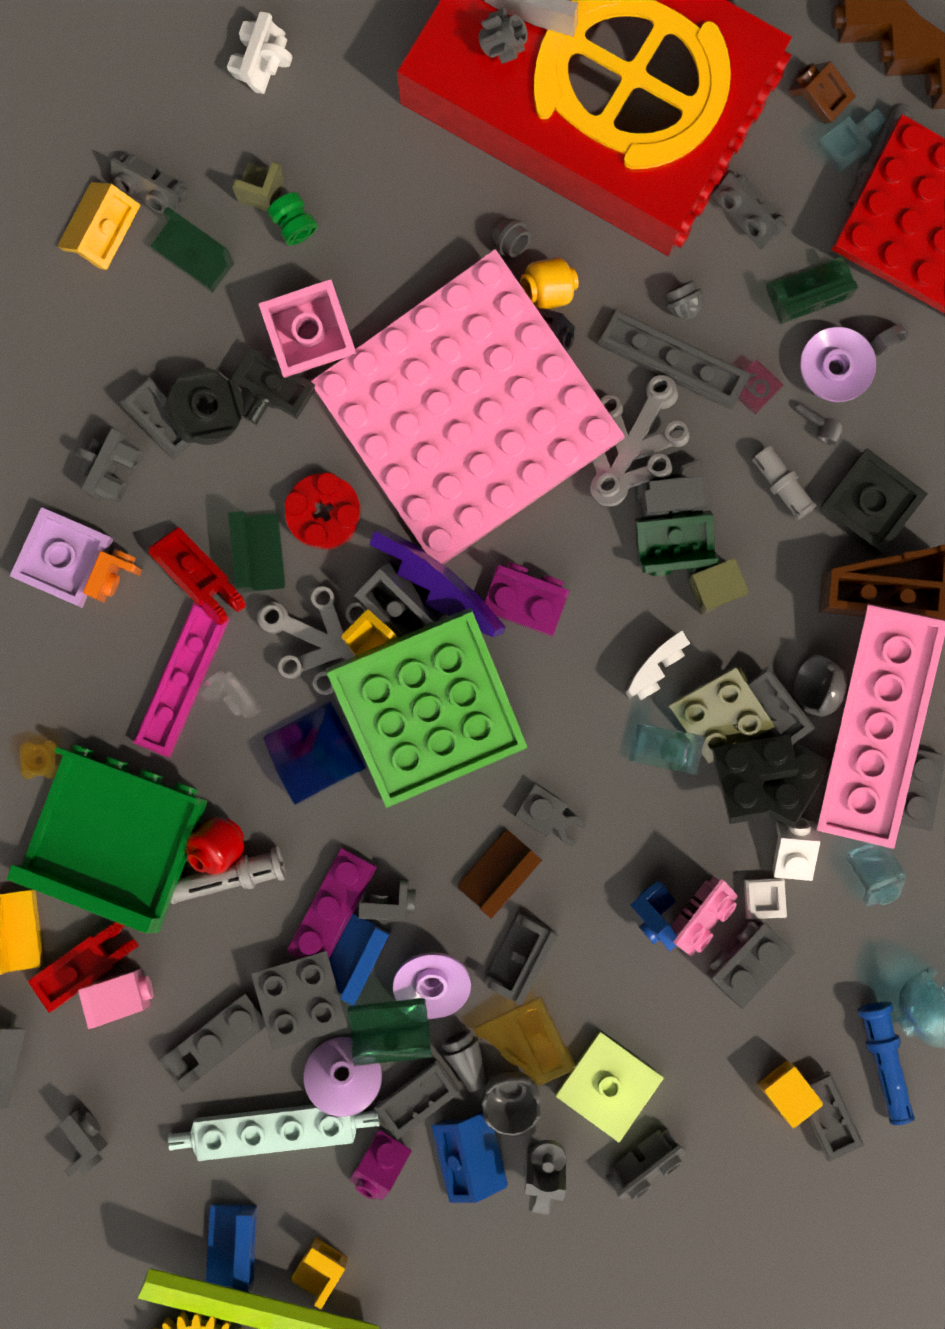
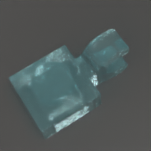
[817,109,886,173]

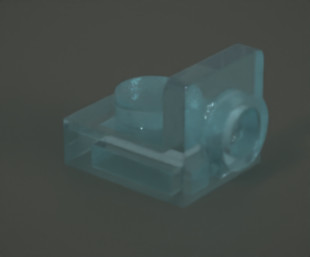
[847,843,907,907]

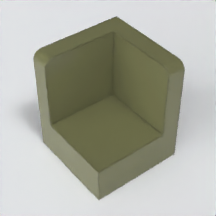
[232,161,285,211]
[688,558,749,615]

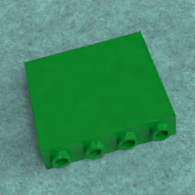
[6,743,208,934]

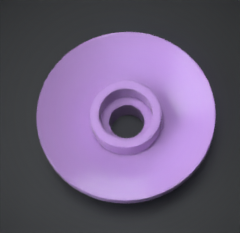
[800,327,876,402]
[393,952,471,1019]
[304,1037,382,1117]

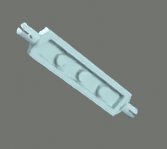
[168,1104,380,1161]

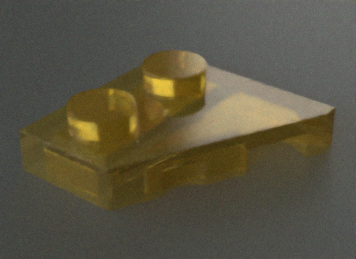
[473,996,576,1086]

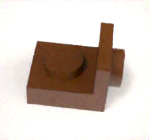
[788,61,856,124]

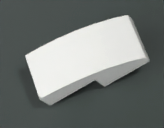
[625,631,690,700]

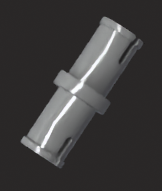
[752,446,817,520]

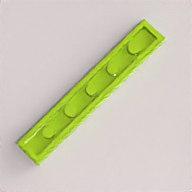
[137,1268,380,1329]

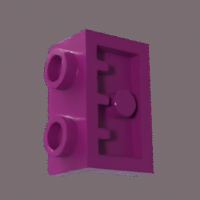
[485,562,570,637]

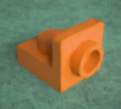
[83,549,142,603]

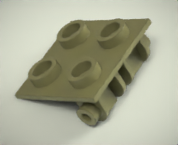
[669,666,775,764]

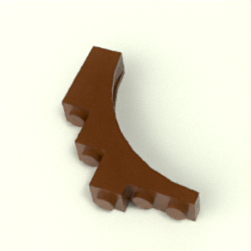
[831,0,945,110]

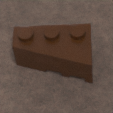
[819,544,945,619]

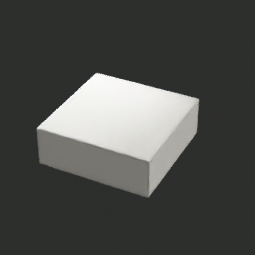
[744,878,787,919]

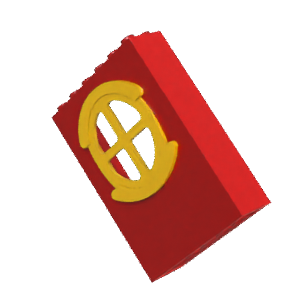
[397,0,792,257]

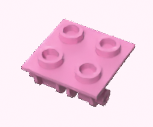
[670,876,738,957]

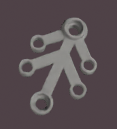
[590,375,690,506]
[257,586,366,695]

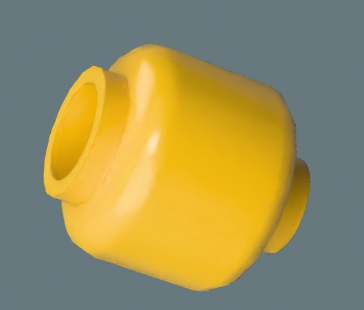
[520,257,579,310]

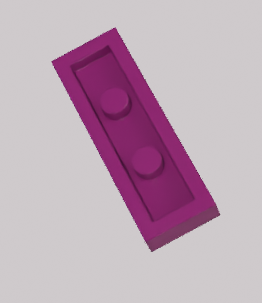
[287,848,377,959]

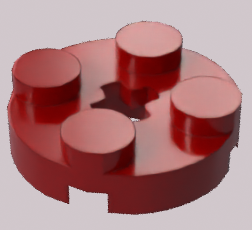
[285,473,361,550]

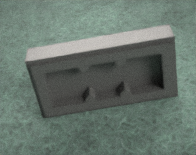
[120,377,192,460]
[747,666,815,745]
[374,1059,460,1140]
[806,1071,865,1162]

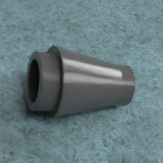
[442,1029,489,1092]

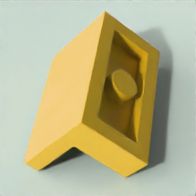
[58,182,141,270]
[0,890,45,975]

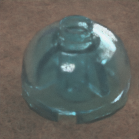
[897,966,945,1048]

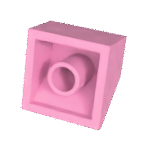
[259,279,356,378]

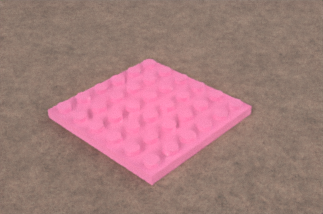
[311,249,625,564]

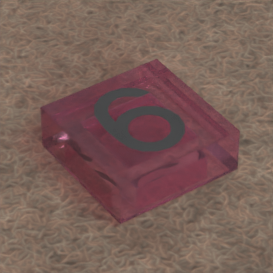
[739,359,783,414]

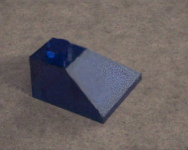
[263,701,366,805]

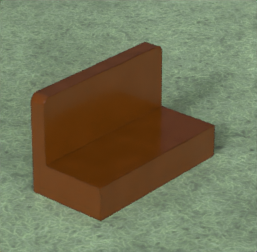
[458,830,542,919]

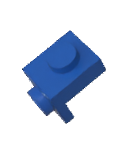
[630,881,677,952]

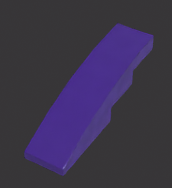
[369,530,506,637]

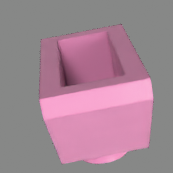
[78,968,154,1029]

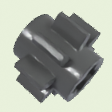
[479,8,528,64]

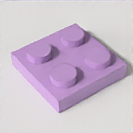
[10,507,114,608]

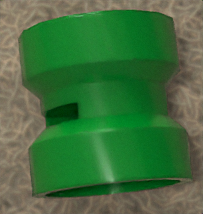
[267,192,318,246]

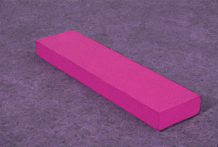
[133,603,230,758]

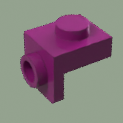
[349,1130,412,1200]

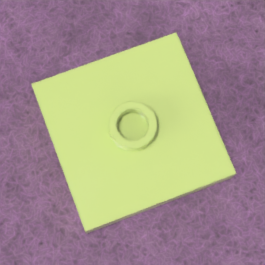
[555,1030,664,1142]

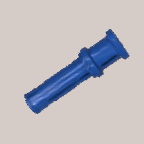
[857,1002,915,1125]

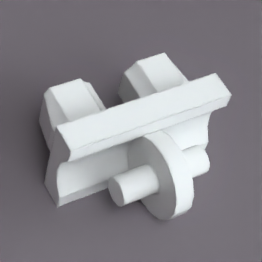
[227,12,293,94]

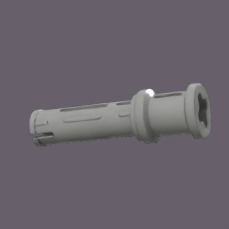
[171,846,287,905]

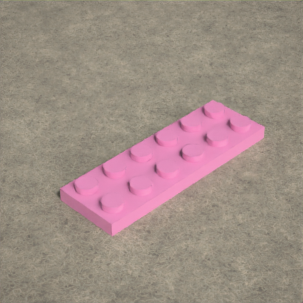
[817,604,945,849]

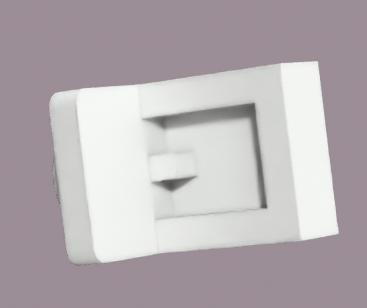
[772,818,820,881]

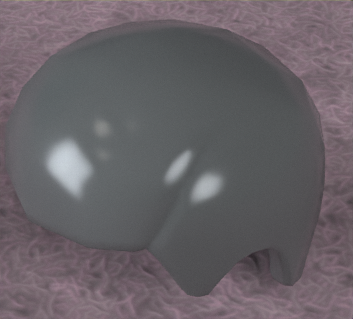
[792,655,849,717]
[482,1071,541,1136]

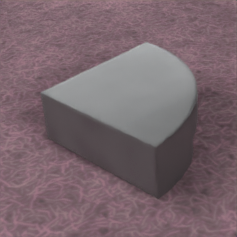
[870,324,909,356]

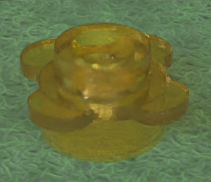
[20,741,58,780]

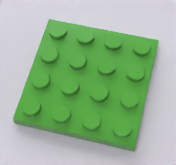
[326,608,528,808]

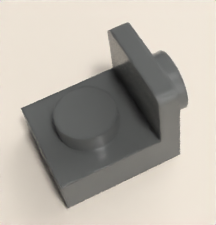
[359,880,416,921]

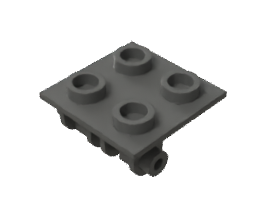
[251,951,348,1050]

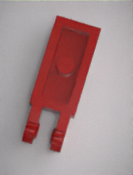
[148,527,246,626]
[27,922,139,1013]

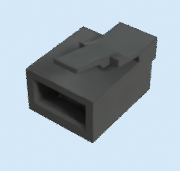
[635,458,707,517]

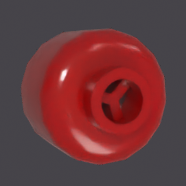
[187,817,244,875]

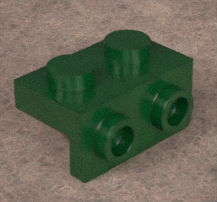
[635,510,719,576]

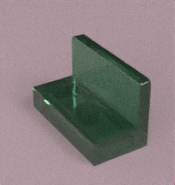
[150,207,234,293]
[228,511,286,593]
[348,998,432,1066]

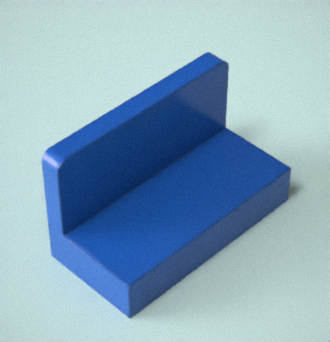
[329,913,391,1006]
[431,1111,508,1203]
[206,1204,258,1293]

